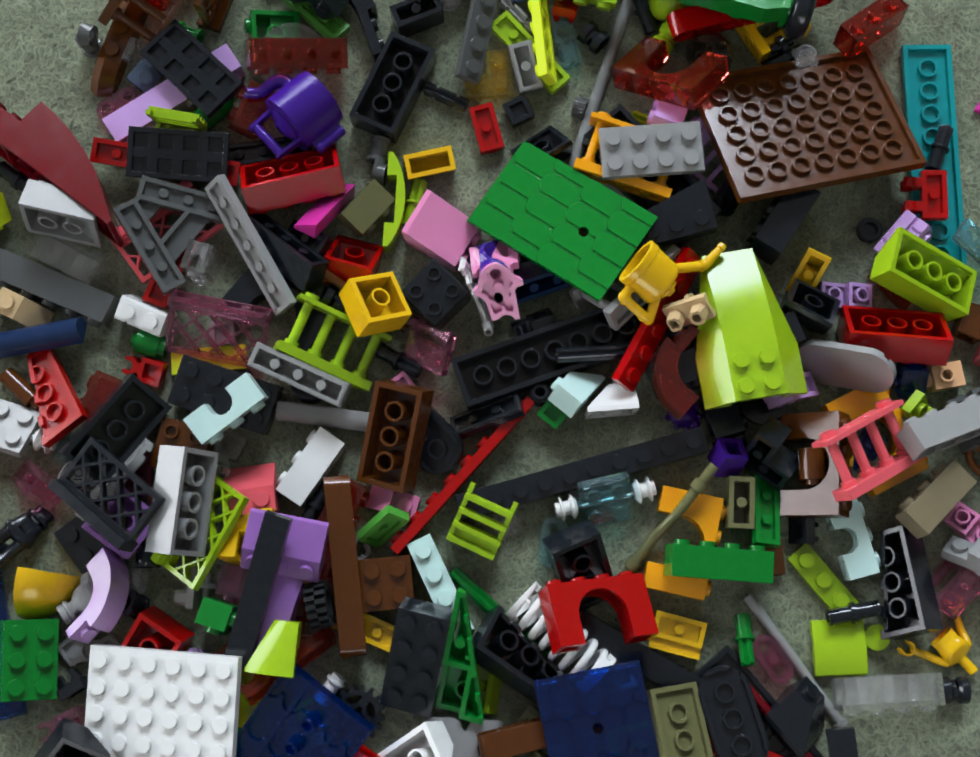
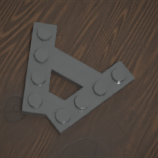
[113,175,224,296]

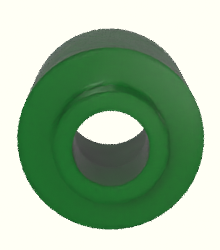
[130,329,170,359]

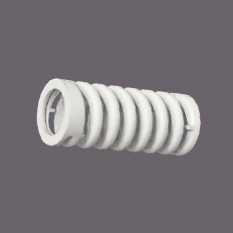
[505,581,617,694]

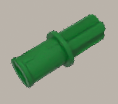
[734,613,756,667]

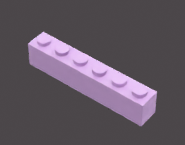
[102,44,245,143]

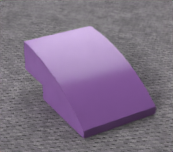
[255,575,305,650]

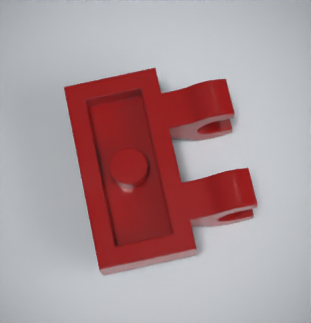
[900,170,948,221]

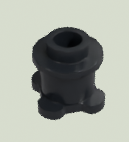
[130,541,161,568]
[122,591,150,620]

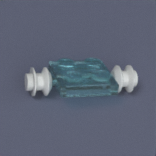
[554,471,657,527]

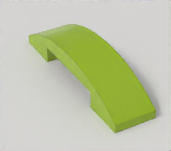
[383,152,407,253]

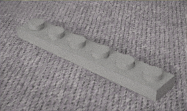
[204,174,297,316]

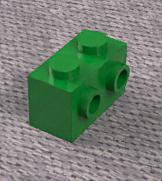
[194,597,238,636]

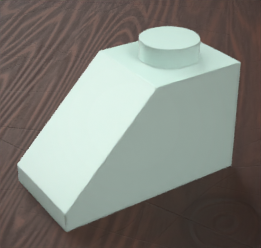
[548,371,606,418]

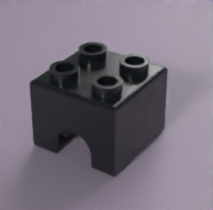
[402,258,471,334]

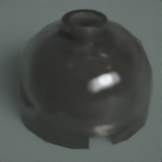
[685,31,733,77]

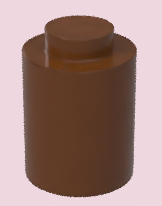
[797,447,826,486]

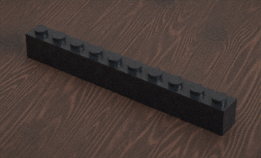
[455,426,709,522]

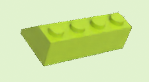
[870,227,978,322]

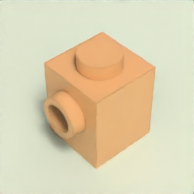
[922,360,966,393]

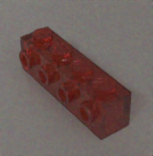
[246,38,348,75]

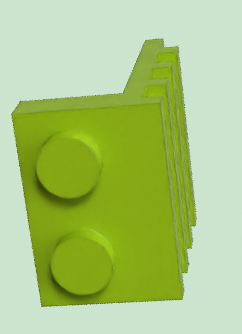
[145,106,208,132]
[446,482,519,561]

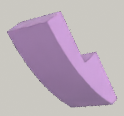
[817,281,872,309]

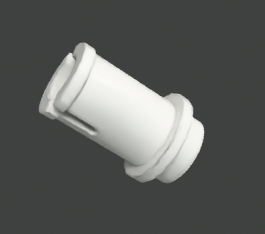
[314,671,346,707]

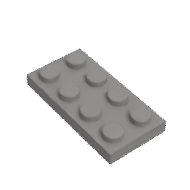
[598,121,705,180]

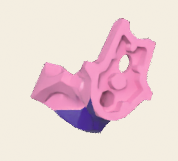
[469,241,524,321]

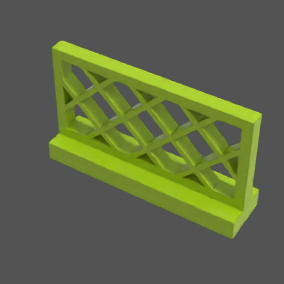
[150,474,250,591]

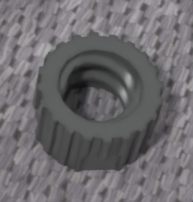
[571,96,589,120]

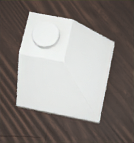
[584,380,640,419]

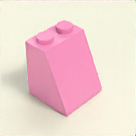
[402,189,483,273]

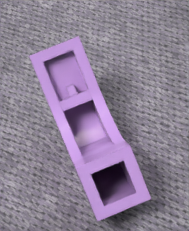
[66,547,130,644]

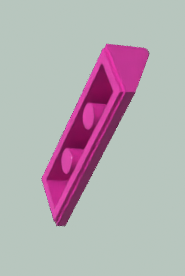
[294,184,355,238]

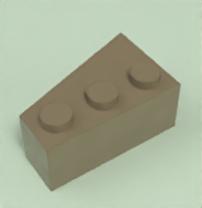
[894,459,977,539]

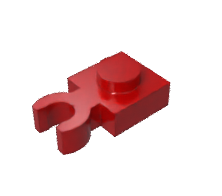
[122,356,169,388]

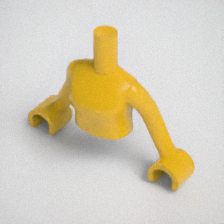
[897,595,978,675]

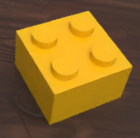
[338,271,412,338]

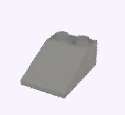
[18,179,102,248]

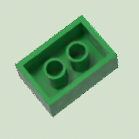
[0,619,59,702]

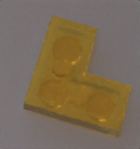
[464,49,513,101]

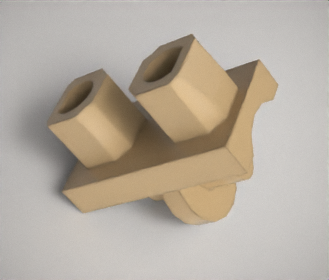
[662,293,716,332]

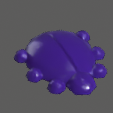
[665,395,703,431]

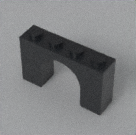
[217,268,335,351]

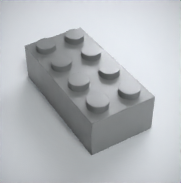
[145,445,219,557]

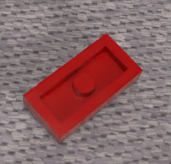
[469,102,505,156]

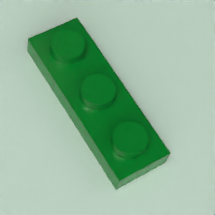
[751,472,781,548]

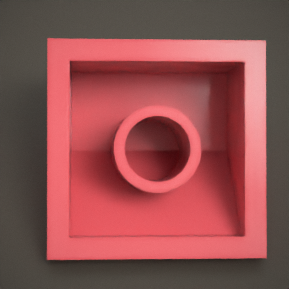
[224,462,281,517]

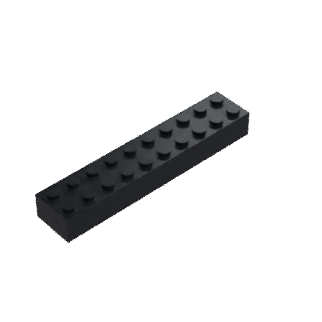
[451,285,698,410]

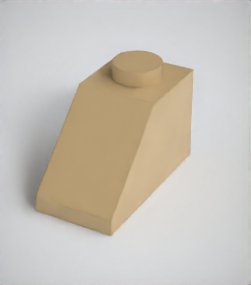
[0,287,56,327]

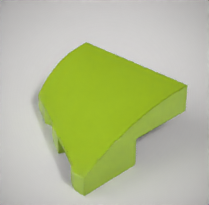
[244,619,302,678]

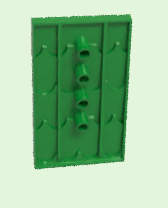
[467,141,658,302]

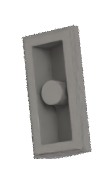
[507,39,543,95]

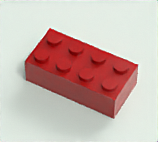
[240,144,346,215]
[836,305,954,366]

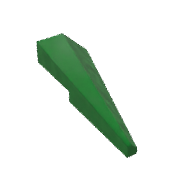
[435,587,484,725]

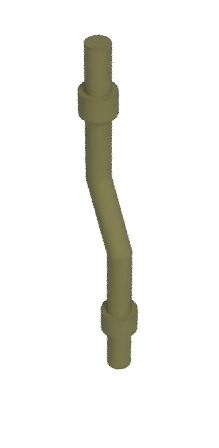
[620,462,719,573]

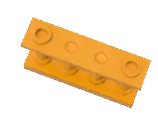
[573,111,673,203]

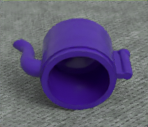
[243,71,346,160]

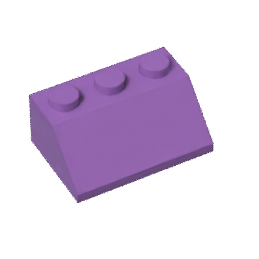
[240,508,329,583]

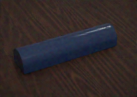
[0,317,87,359]

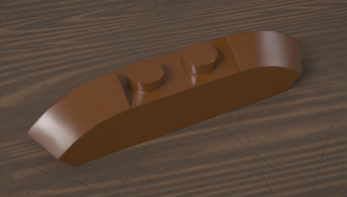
[90,0,152,97]

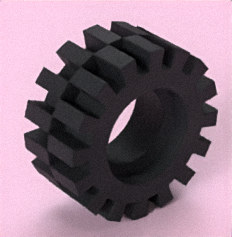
[303,579,336,631]

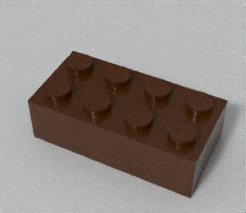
[356,379,434,493]

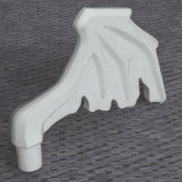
[458,257,494,336]

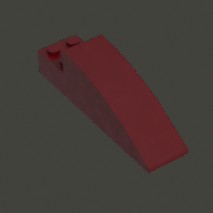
[0,101,124,247]

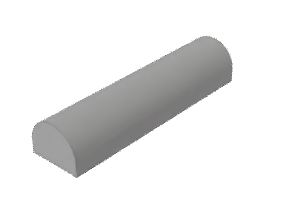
[247,342,351,408]
[276,401,369,432]

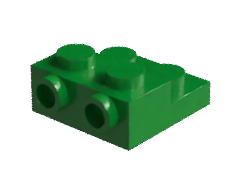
[244,9,302,64]

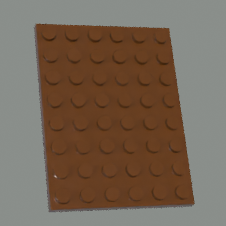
[688,47,927,204]

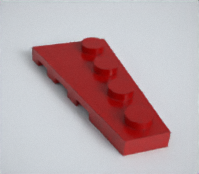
[26,349,88,448]

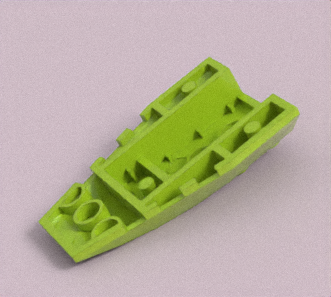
[695,248,808,410]

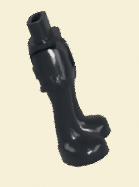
[0,504,55,580]

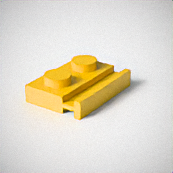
[647,610,708,660]

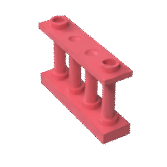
[811,398,927,502]

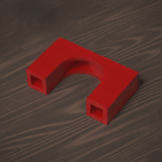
[538,571,659,654]

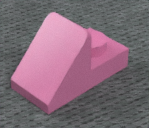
[365,485,421,519]

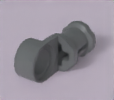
[75,23,103,58]
[366,135,392,186]

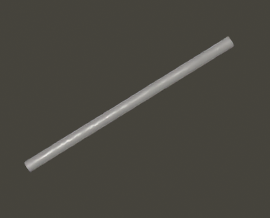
[568,0,633,168]

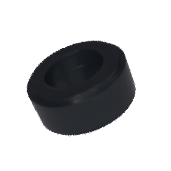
[856,218,883,243]

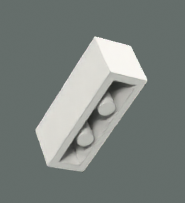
[276,427,348,508]

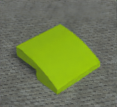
[809,619,868,677]

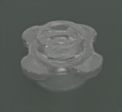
[791,44,819,68]

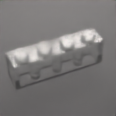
[831,671,946,716]

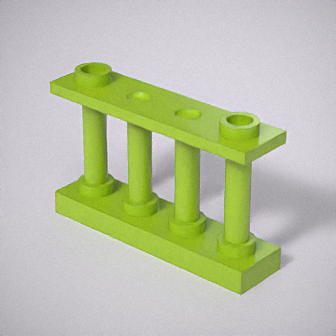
[273,292,392,392]

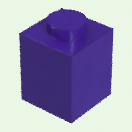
[707,438,749,477]

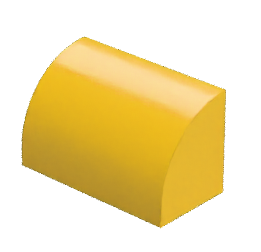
[403,145,456,180]

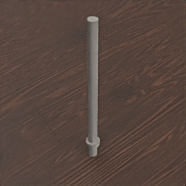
[744,593,856,736]

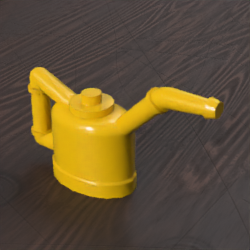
[618,241,727,325]

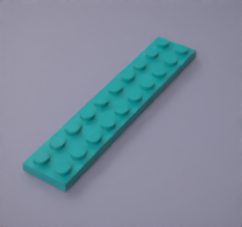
[900,45,967,265]

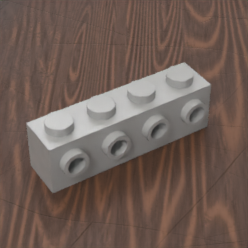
[896,394,980,461]

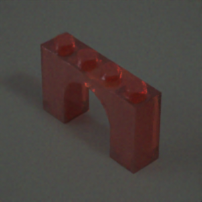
[611,36,729,110]

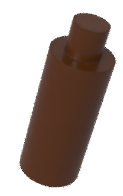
[0,368,39,411]

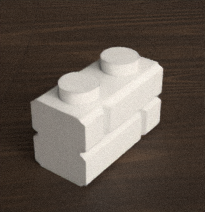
[114,294,177,337]

